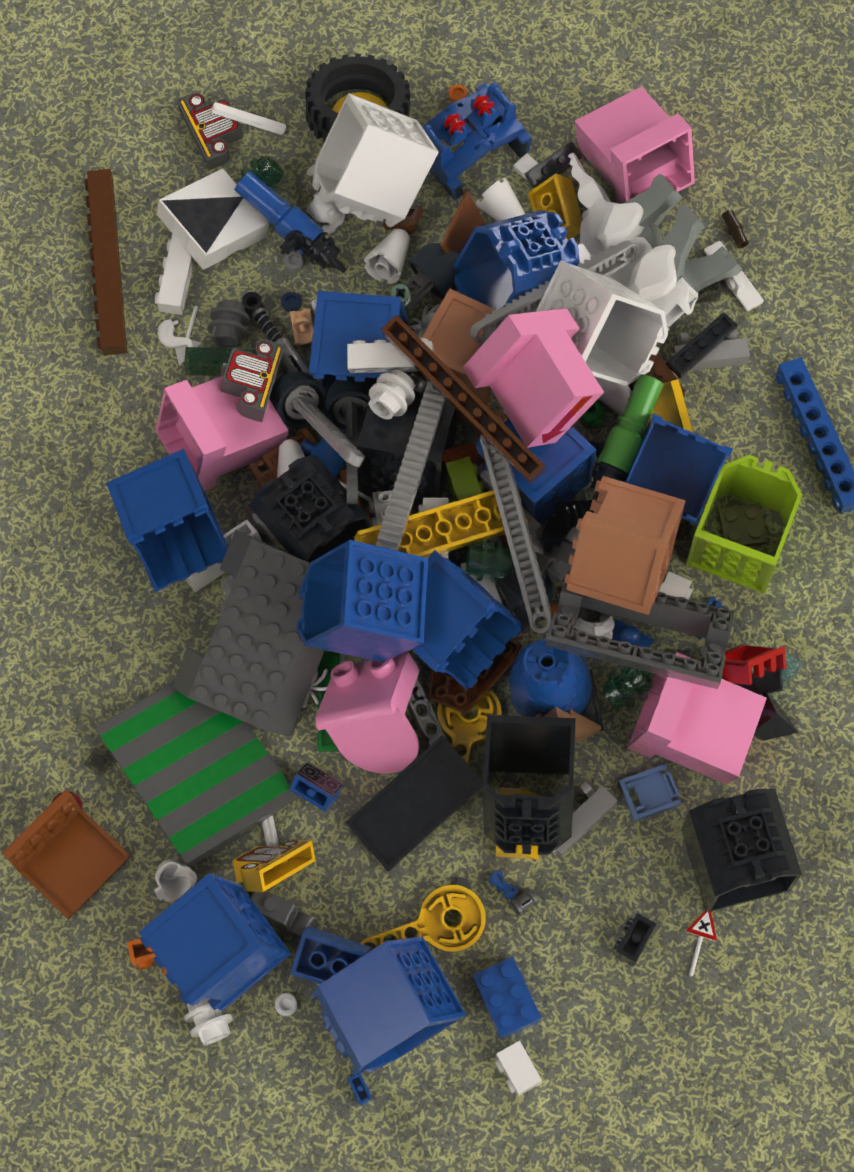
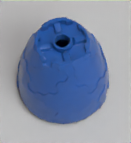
[509,637,593,717]

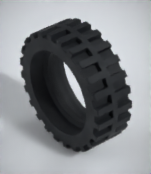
[305,54,410,144]

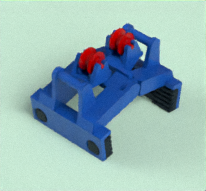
[422,82,532,200]

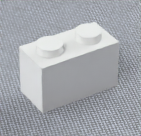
[494,1041,542,1096]

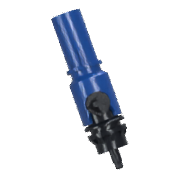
[234,171,347,273]

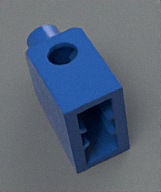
[301,437,346,477]

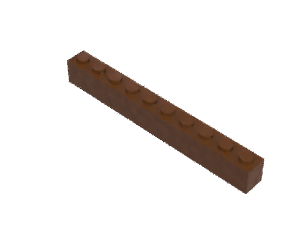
[84,169,128,356]
[381,315,546,485]

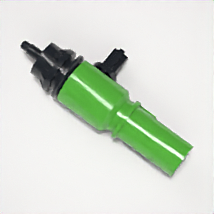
[588,374,664,501]

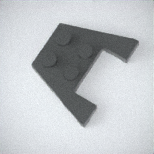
[493,551,572,633]

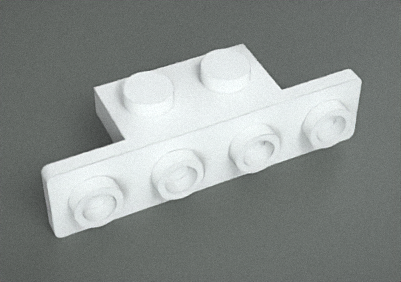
[704,241,764,312]

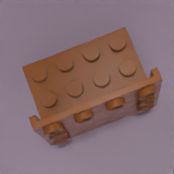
[2,790,131,920]

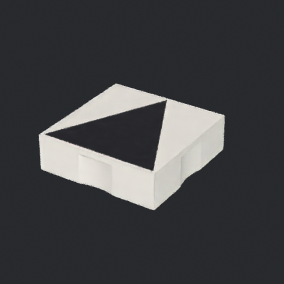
[157,168,269,270]

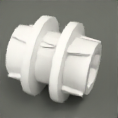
[368,370,416,419]
[184,998,233,1045]

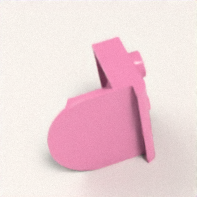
[316,652,420,774]

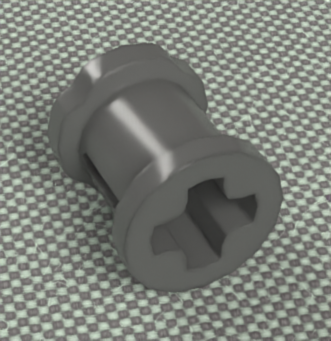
[510,887,539,916]

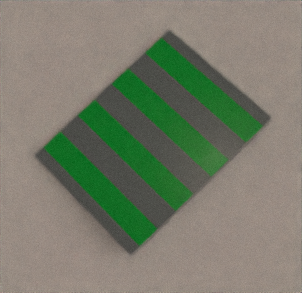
[94,682,299,867]

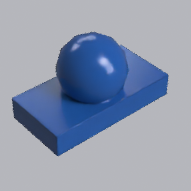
[612,619,653,648]

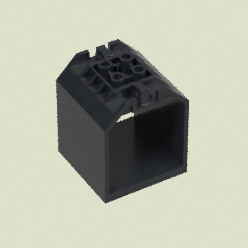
[357,381,459,506]
[249,455,371,563]
[482,715,576,855]
[681,789,802,913]

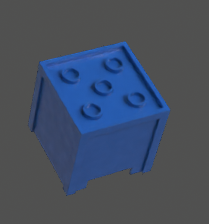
[309,291,408,393]
[623,414,733,527]
[476,416,596,525]
[106,449,228,592]
[412,550,524,689]
[139,873,291,1011]

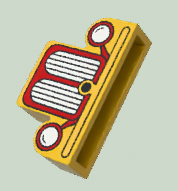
[232,840,316,892]

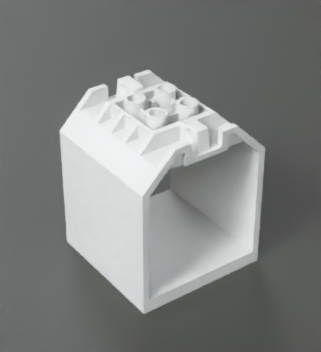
[312,93,438,227]
[536,260,668,386]

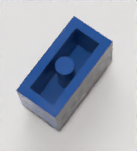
[289,762,344,812]

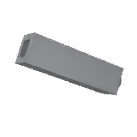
[670,329,750,371]
[551,782,617,858]

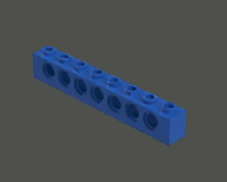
[775,357,854,514]

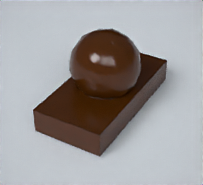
[383,206,424,235]

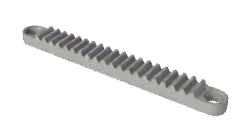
[470,240,639,345]
[376,381,446,551]
[480,435,552,634]

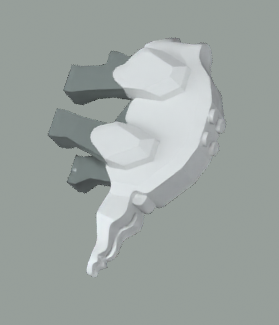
[568,153,743,331]

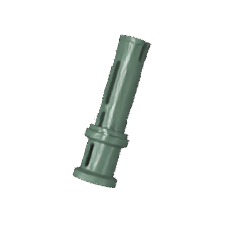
[391,284,411,314]

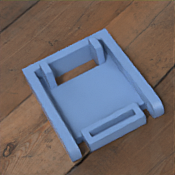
[618,764,683,822]

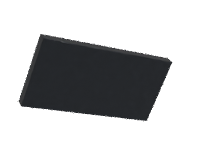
[345,735,483,872]

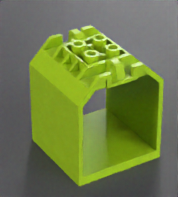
[686,455,803,594]

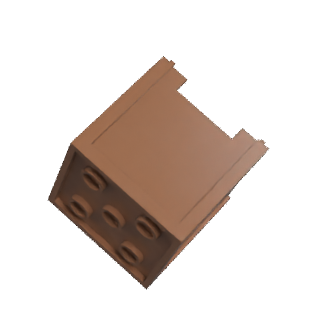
[414,289,498,421]
[564,476,686,615]

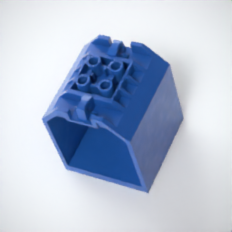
[454,210,580,310]
[297,540,428,662]
[311,936,466,1076]

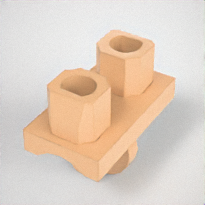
[290,308,313,347]

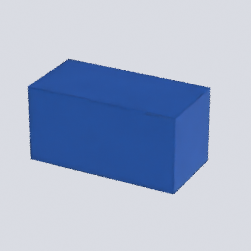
[348,1074,373,1106]

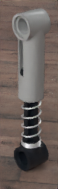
[242,292,320,383]

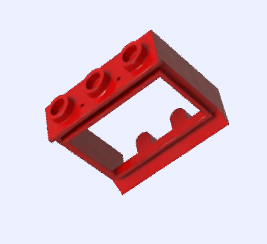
[722,644,787,685]

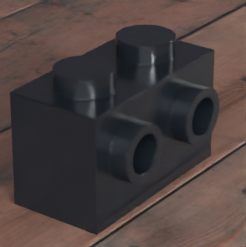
[613,913,656,967]

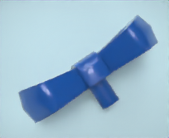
[489,870,518,899]

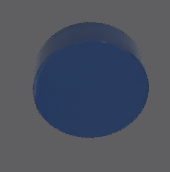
[281,292,301,312]

